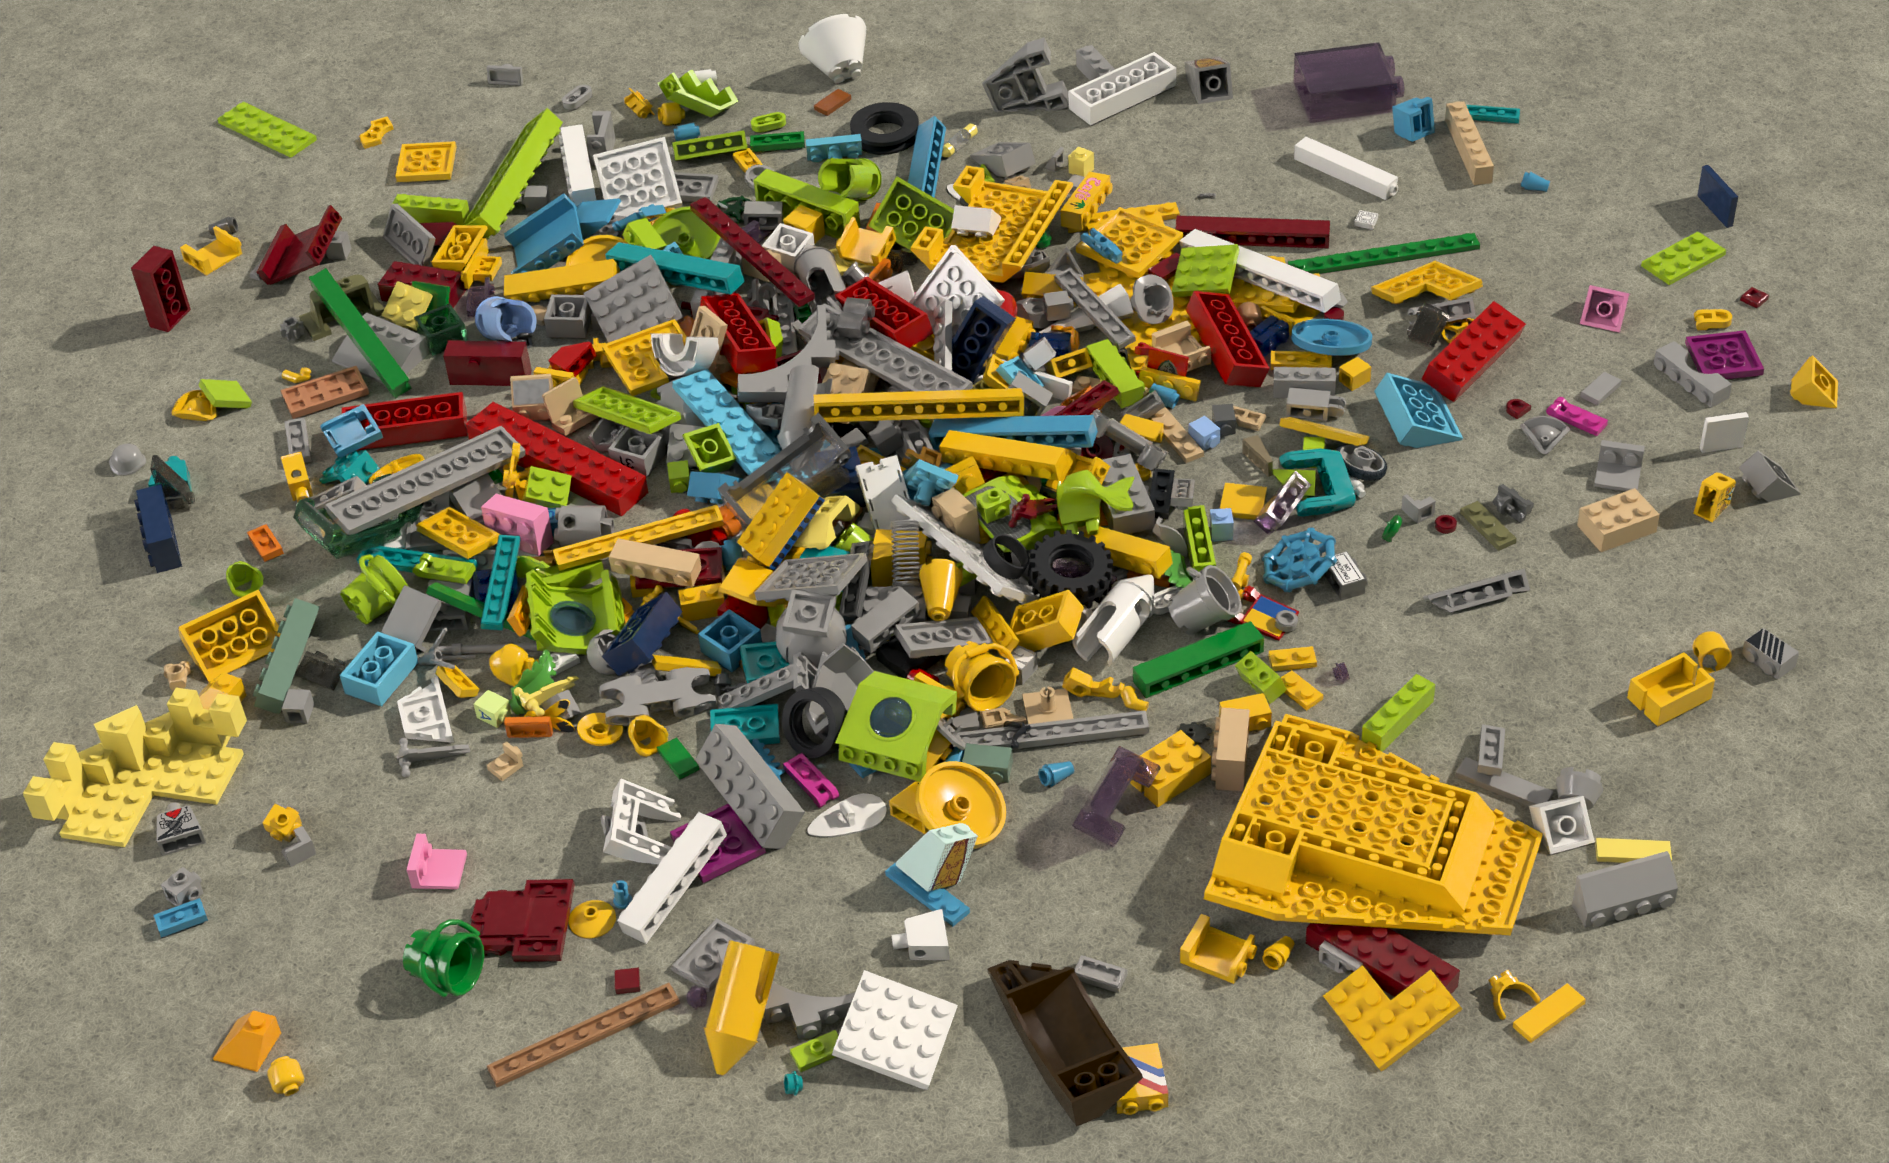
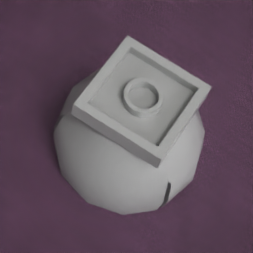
[776,590,847,669]

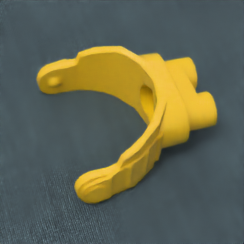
[1488,970,1540,1020]

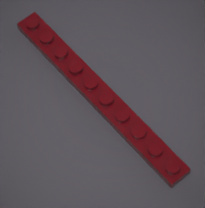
[690,197,815,307]
[974,380,1119,489]

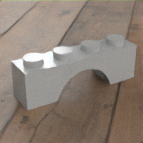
[1654,341,1732,408]

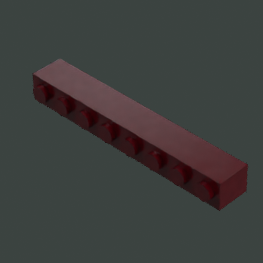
[1175,215,1330,249]

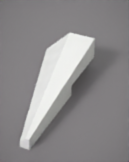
[1035,284,1134,342]

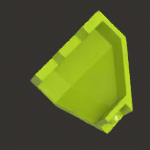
[657,69,739,117]

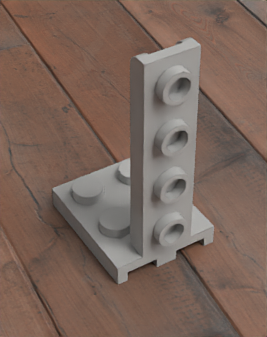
[718,652,817,709]

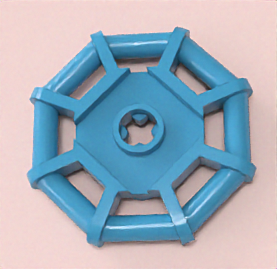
[1262,528,1337,592]

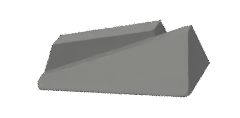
[1423,569,1530,612]

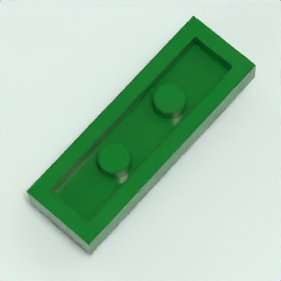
[750,131,805,152]

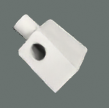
[891,909,949,960]

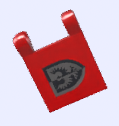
[1134,342,1189,379]

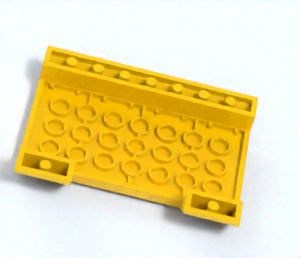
[911,165,1073,283]

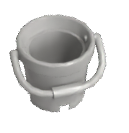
[1168,565,1243,635]

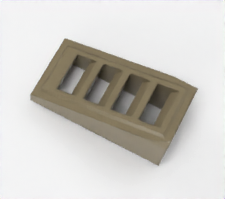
[1242,435,1273,477]

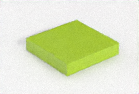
[198,379,252,408]

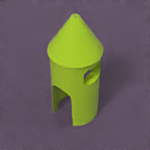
[818,158,882,200]

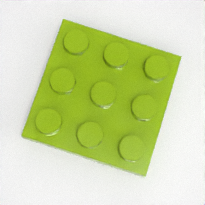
[1172,244,1240,297]

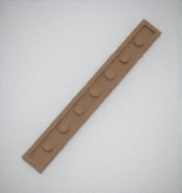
[487,983,680,1087]

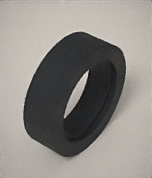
[782,687,847,758]

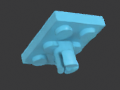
[806,134,862,162]
[903,459,958,506]

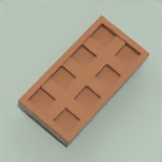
[280,366,369,419]

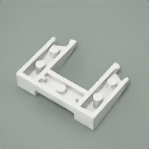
[603,779,681,864]

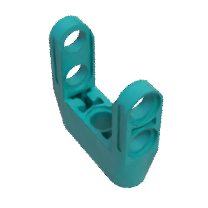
[1279,448,1356,516]

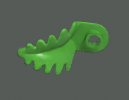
[1164,550,1192,588]
[509,650,556,715]

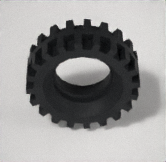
[1028,530,1113,609]

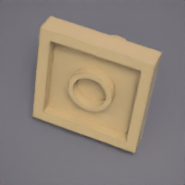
[1022,687,1073,724]

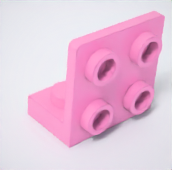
[407,834,467,889]

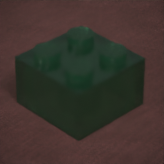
[414,304,468,356]

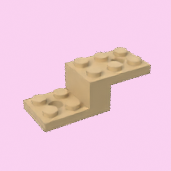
[822,358,879,424]

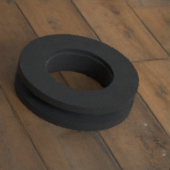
[850,102,919,155]

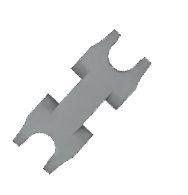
[599,667,716,726]

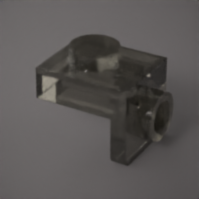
[887,248,918,275]

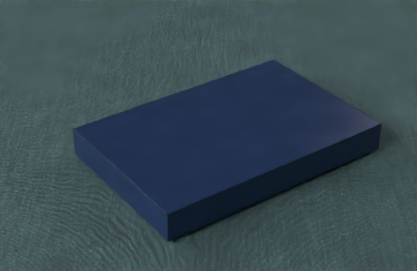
[1697,165,1738,228]

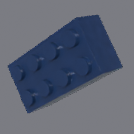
[952,296,1016,384]
[134,484,182,573]
[602,592,683,676]

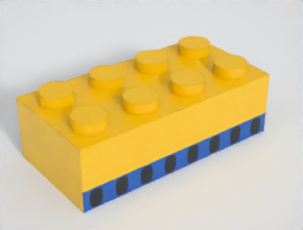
[737,472,825,571]

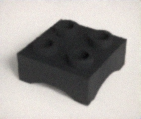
[876,637,940,679]

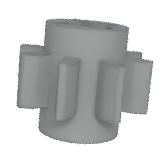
[280,317,305,341]

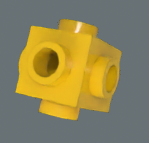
[263,804,302,842]

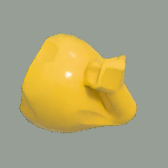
[489,644,539,687]

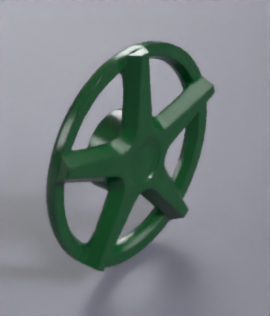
[716,195,751,224]

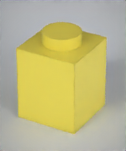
[1068,147,1094,177]

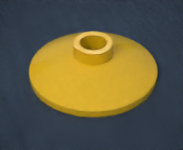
[577,713,623,746]
[568,900,616,939]

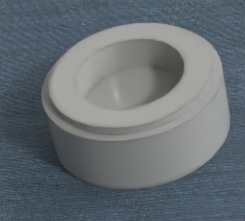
[1275,610,1298,632]

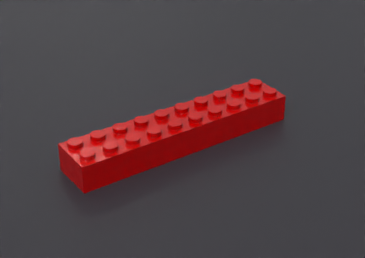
[466,402,649,517]

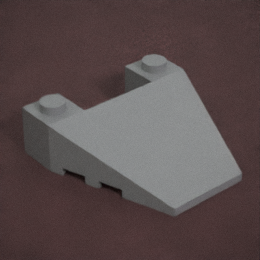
[982,37,1069,112]

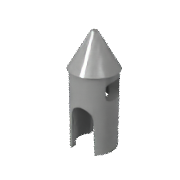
[794,244,846,314]
[777,365,833,473]

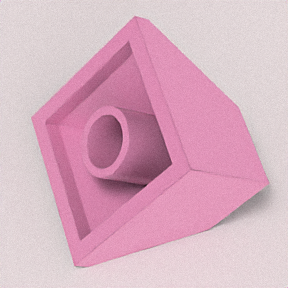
[1580,285,1630,333]

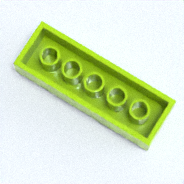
[753,169,861,239]

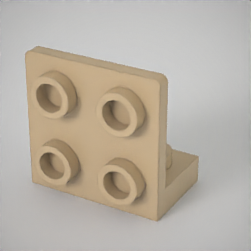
[542,377,598,436]

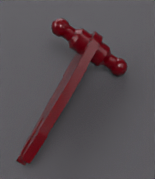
[1008,494,1057,528]

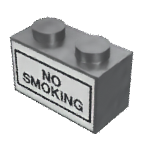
[1324,551,1367,601]

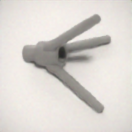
[418,628,476,669]

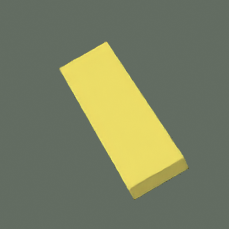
[1595,838,1672,863]

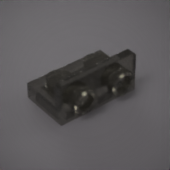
[295,651,346,691]

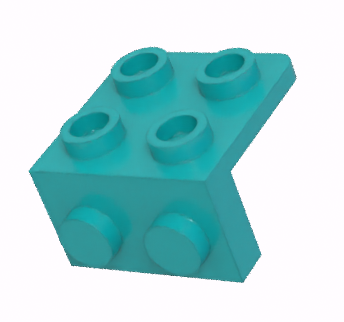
[319,450,380,484]

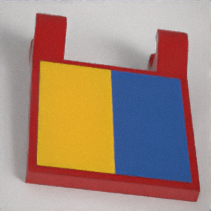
[1227,586,1299,641]

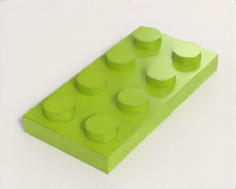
[1641,231,1726,285]

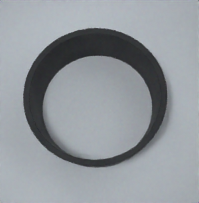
[983,534,1030,580]

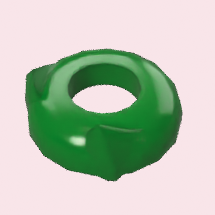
[1382,515,1402,542]

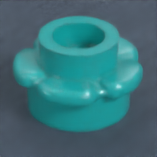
[784,1071,803,1096]

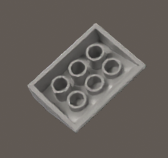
[332,313,430,384]

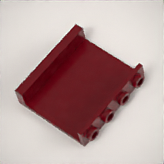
[256,205,342,285]

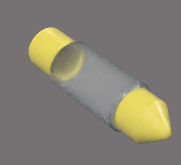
[942,123,978,158]

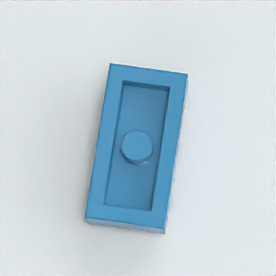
[154,898,208,938]

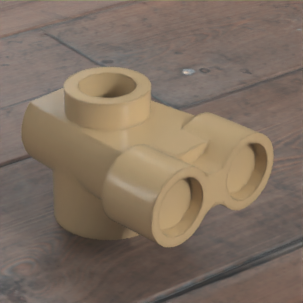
[164,661,191,691]

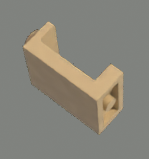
[1152,321,1211,372]

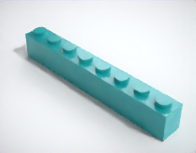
[605,242,744,295]

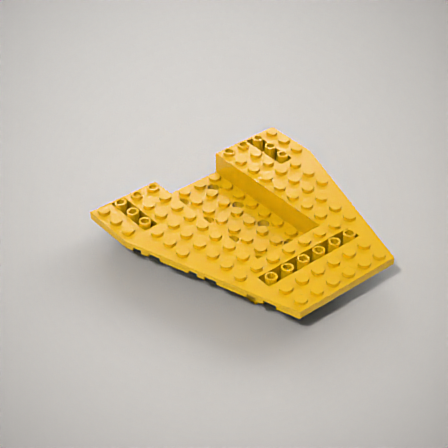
[1203,714,1543,936]

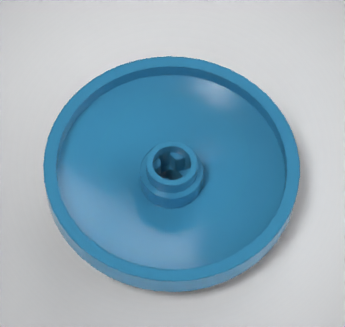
[1291,319,1372,355]

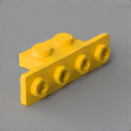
[461,238,502,289]

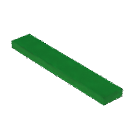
[426,582,536,641]

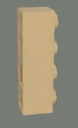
[609,538,701,587]

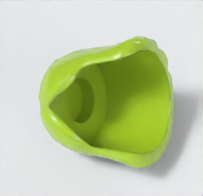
[226,561,264,598]

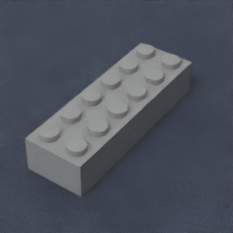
[695,724,805,849]

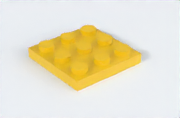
[395,141,457,182]

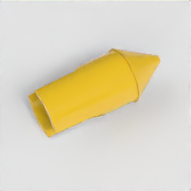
[703,940,780,1076]

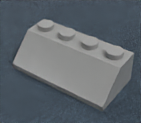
[1572,851,1678,928]

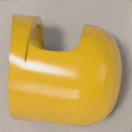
[1692,631,1732,674]

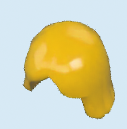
[628,715,669,757]

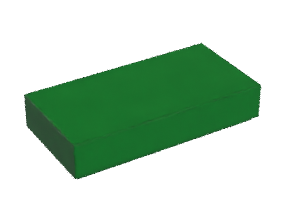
[657,737,699,780]

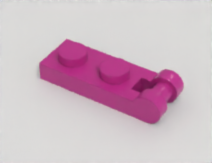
[1546,397,1608,436]
[783,753,839,808]

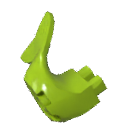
[1056,470,1134,535]

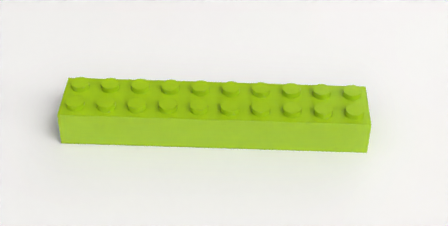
[463,108,563,243]

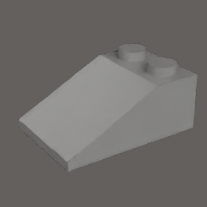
[970,142,1036,179]

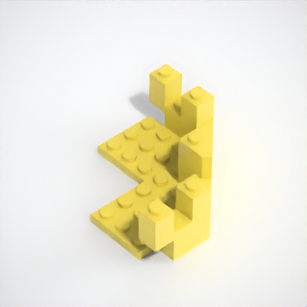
[23,688,247,847]

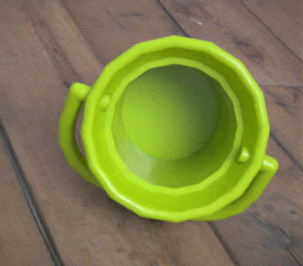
[340,554,409,625]

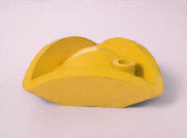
[171,390,216,421]

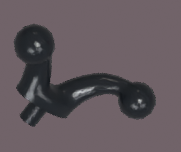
[1003,721,1031,750]

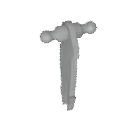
[397,737,470,778]

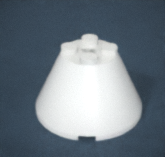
[799,14,867,84]

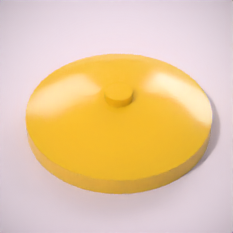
[916,761,1006,849]

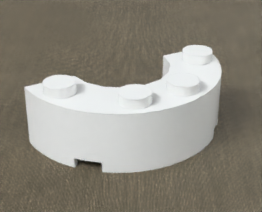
[651,333,719,376]

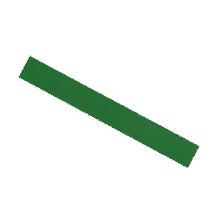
[309,268,412,399]

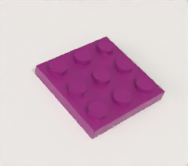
[1685,330,1764,379]
[670,804,766,883]

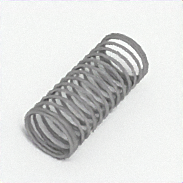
[891,520,920,587]

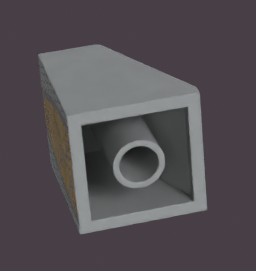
[1184,56,1233,104]

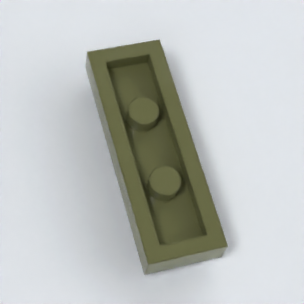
[1460,501,1517,551]

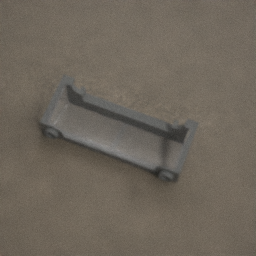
[717,413,852,528]

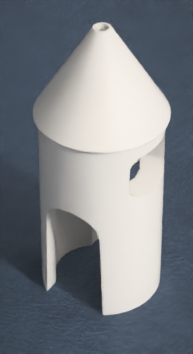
[1072,574,1155,666]

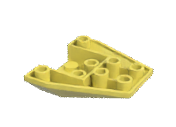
[793,495,860,550]

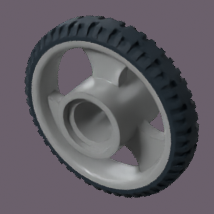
[1336,444,1387,481]

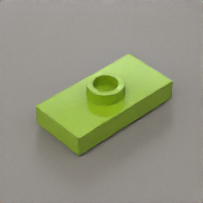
[790,1030,839,1072]

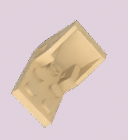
[690,306,733,384]

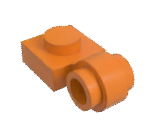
[719,505,742,537]

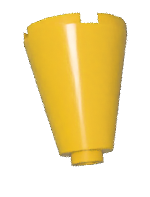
[919,559,963,621]

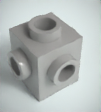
[161,867,204,906]

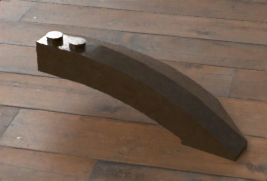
[987,960,1143,1127]

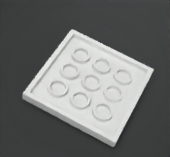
[593,137,683,217]
[909,245,1005,339]
[832,970,958,1090]

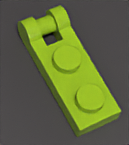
[412,553,476,584]

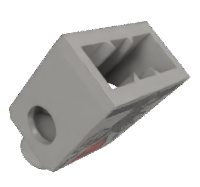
[156,803,206,856]

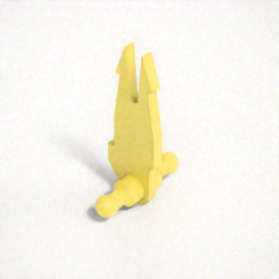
[514,676,579,717]

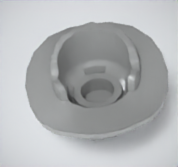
[1130,275,1174,324]

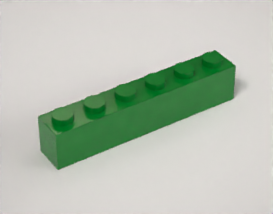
[1133,621,1264,698]

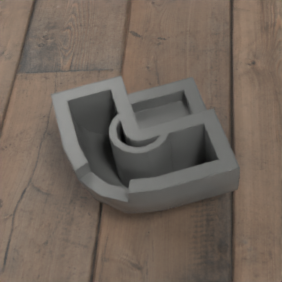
[746,402,785,432]

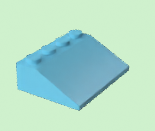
[1374,373,1463,448]

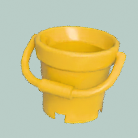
[945,641,1019,712]

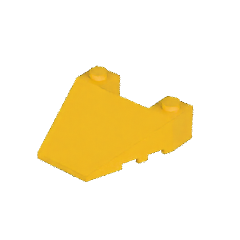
[719,555,789,608]

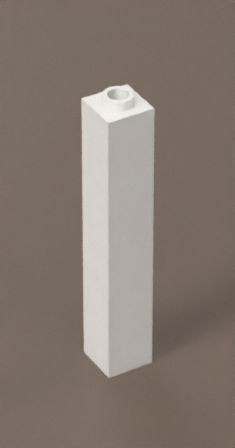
[1294,137,1398,200]

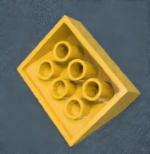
[178,590,281,682]

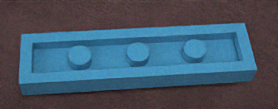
[885,862,970,927]

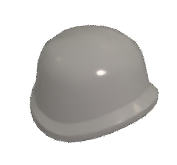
[109,443,146,475]

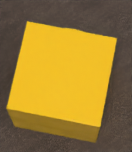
[783,205,825,244]

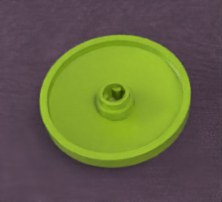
[653,207,721,260]

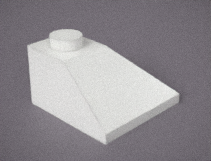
[1529,796,1595,854]

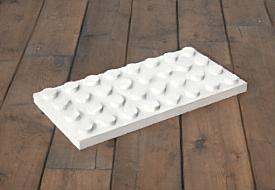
[891,494,1040,604]

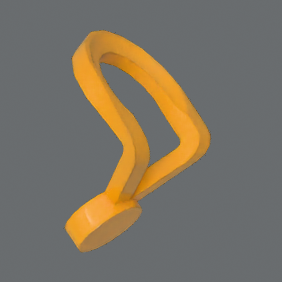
[1051,325,1079,352]

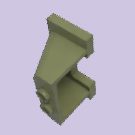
[299,274,384,341]

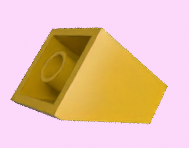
[870,529,933,587]

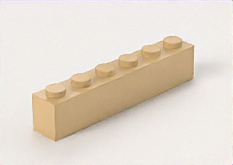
[1445,101,1494,185]

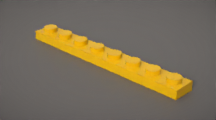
[553,505,724,571]

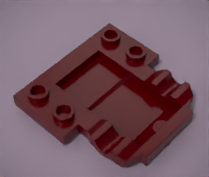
[469,879,575,962]

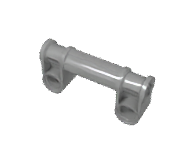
[1092,409,1168,470]

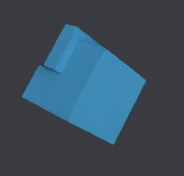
[1392,97,1435,142]

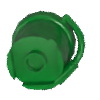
[403,919,484,997]

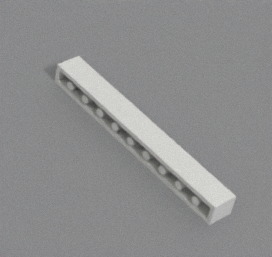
[1179,229,1341,313]

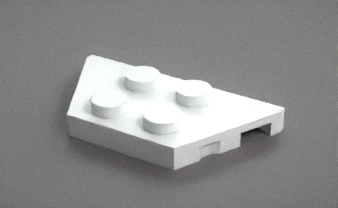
[397,676,454,743]

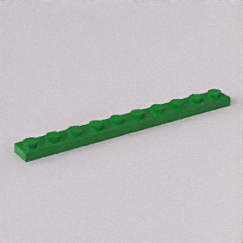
[1288,233,1480,274]

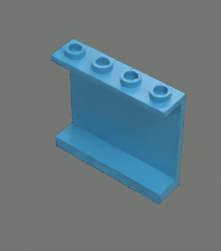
[504,193,584,274]

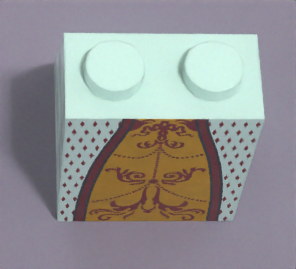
[896,823,978,892]

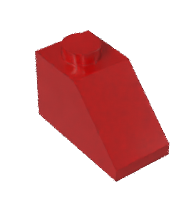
[548,341,597,377]

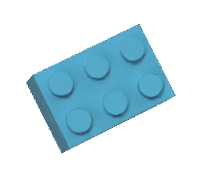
[339,631,418,707]

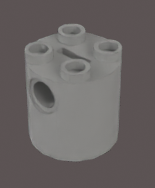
[554,506,614,547]

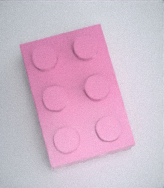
[481,494,554,556]

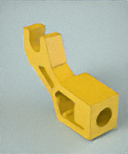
[1062,667,1124,698]

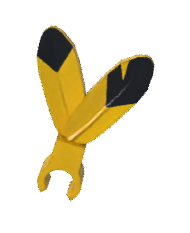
[524,699,575,733]

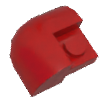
[717,595,769,630]

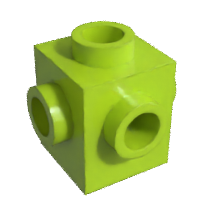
[976,486,1011,524]

